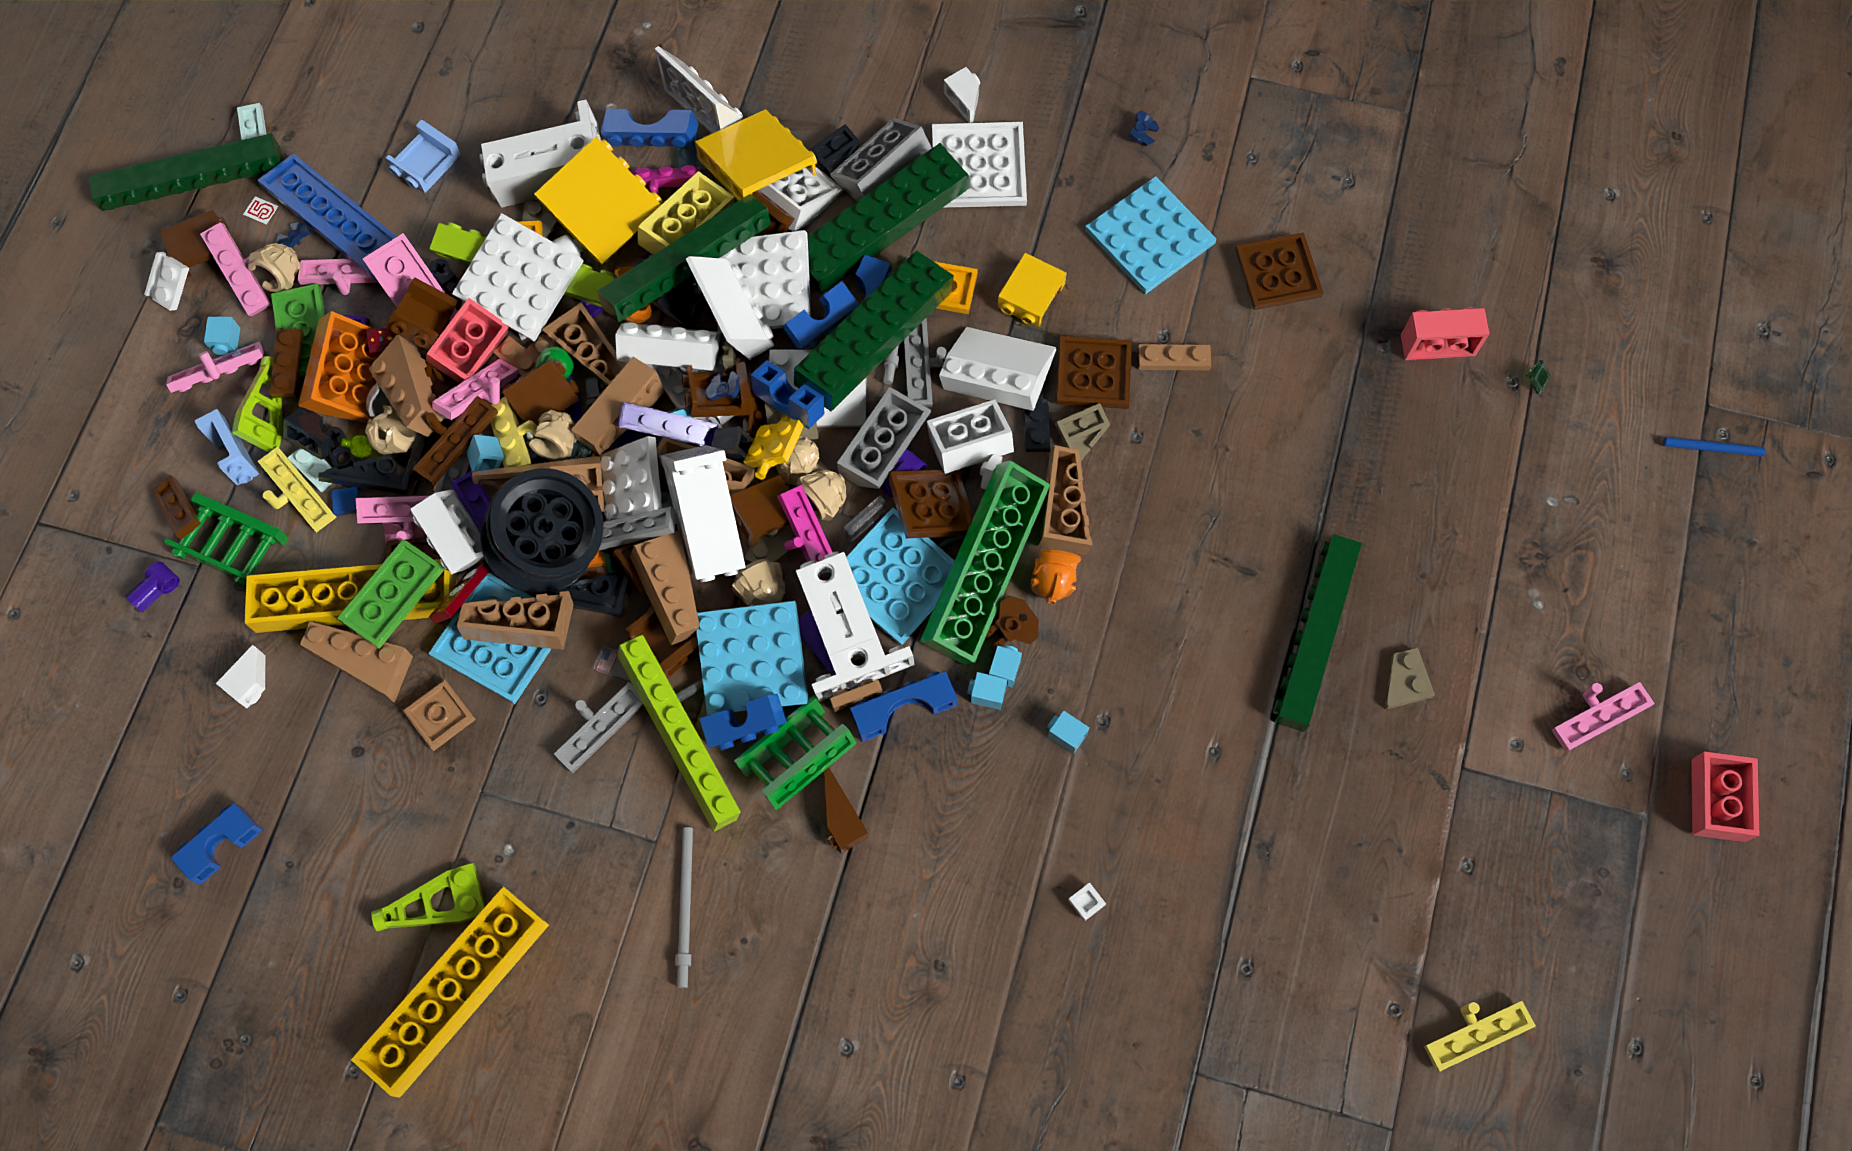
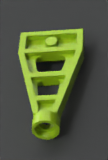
[232,356,283,452]
[371,863,485,932]

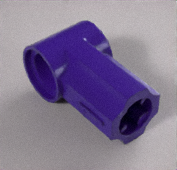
[880,449,927,498]
[125,561,180,612]

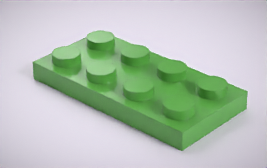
[271,283,325,377]
[337,539,445,649]

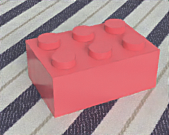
[426,298,509,384]
[1401,307,1490,360]
[1692,752,1759,842]

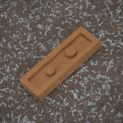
[1138,344,1211,371]

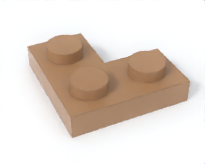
[493,334,559,378]

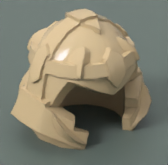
[248,243,301,293]
[365,404,418,454]
[529,410,577,461]
[775,436,823,486]
[797,469,846,521]
[732,560,785,607]

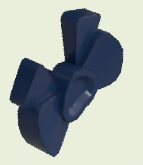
[1128,111,1159,146]
[276,222,311,249]
[706,371,740,401]

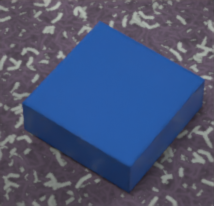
[332,487,360,516]

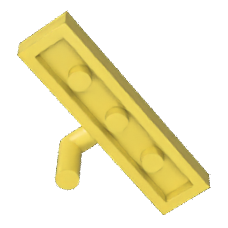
[491,396,542,468]
[258,447,337,533]
[1424,1001,1536,1072]

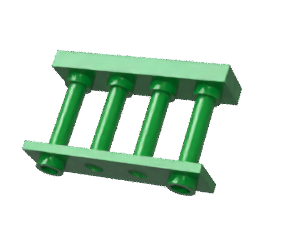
[164,492,289,588]
[734,696,857,810]

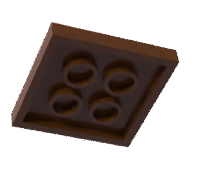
[1235,232,1324,310]
[1057,336,1132,409]
[888,470,974,539]

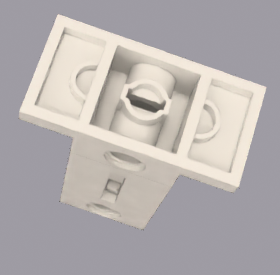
[480,100,601,207]
[658,445,746,582]
[796,552,915,702]

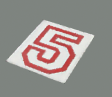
[243,196,279,224]

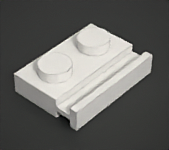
[144,252,189,311]

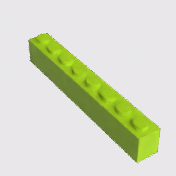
[430,222,616,307]
[617,635,741,832]

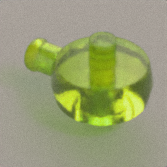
[341,435,373,458]

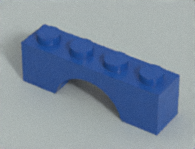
[601,109,699,148]
[829,255,892,334]
[850,671,957,742]

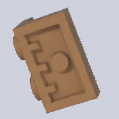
[830,679,882,712]

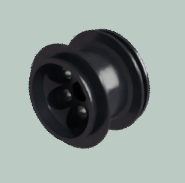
[480,468,603,594]

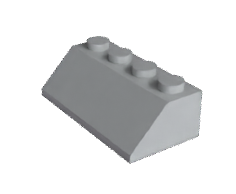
[830,118,932,201]
[837,387,931,489]

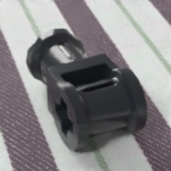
[428,259,463,305]

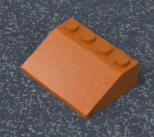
[298,311,381,423]

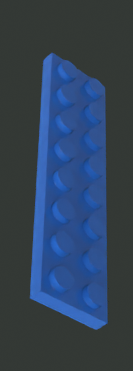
[258,153,397,284]

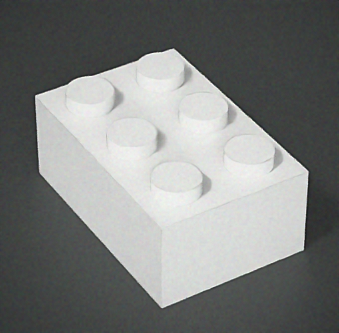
[927,399,1014,474]
[410,490,485,574]

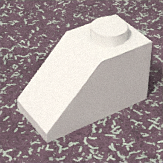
[944,67,980,123]
[216,645,265,708]

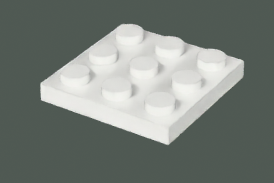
[600,436,662,522]

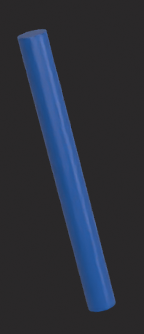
[1663,437,1765,457]

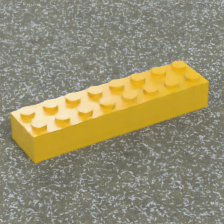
[245,559,457,633]
[351,886,549,1098]

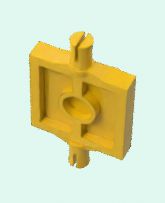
[744,413,804,480]

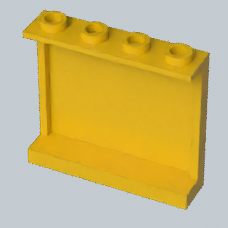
[695,109,817,201]
[534,136,663,267]

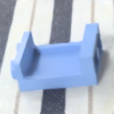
[385,120,461,193]
[195,409,259,485]

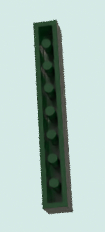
[89,133,282,211]
[597,194,771,323]
[1273,534,1362,732]

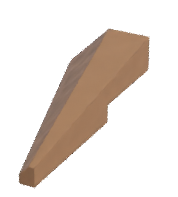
[472,456,604,512]

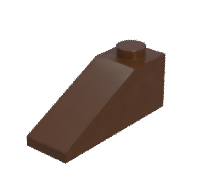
[824,767,869,854]

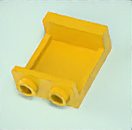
[998,253,1067,327]

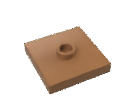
[403,680,476,751]

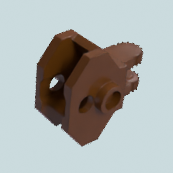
[986,596,1039,651]

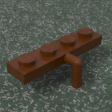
[413,396,498,486]

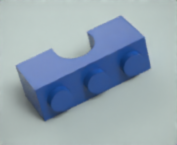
[781,282,859,350]
[751,360,825,429]
[700,694,787,751]
[171,803,263,885]

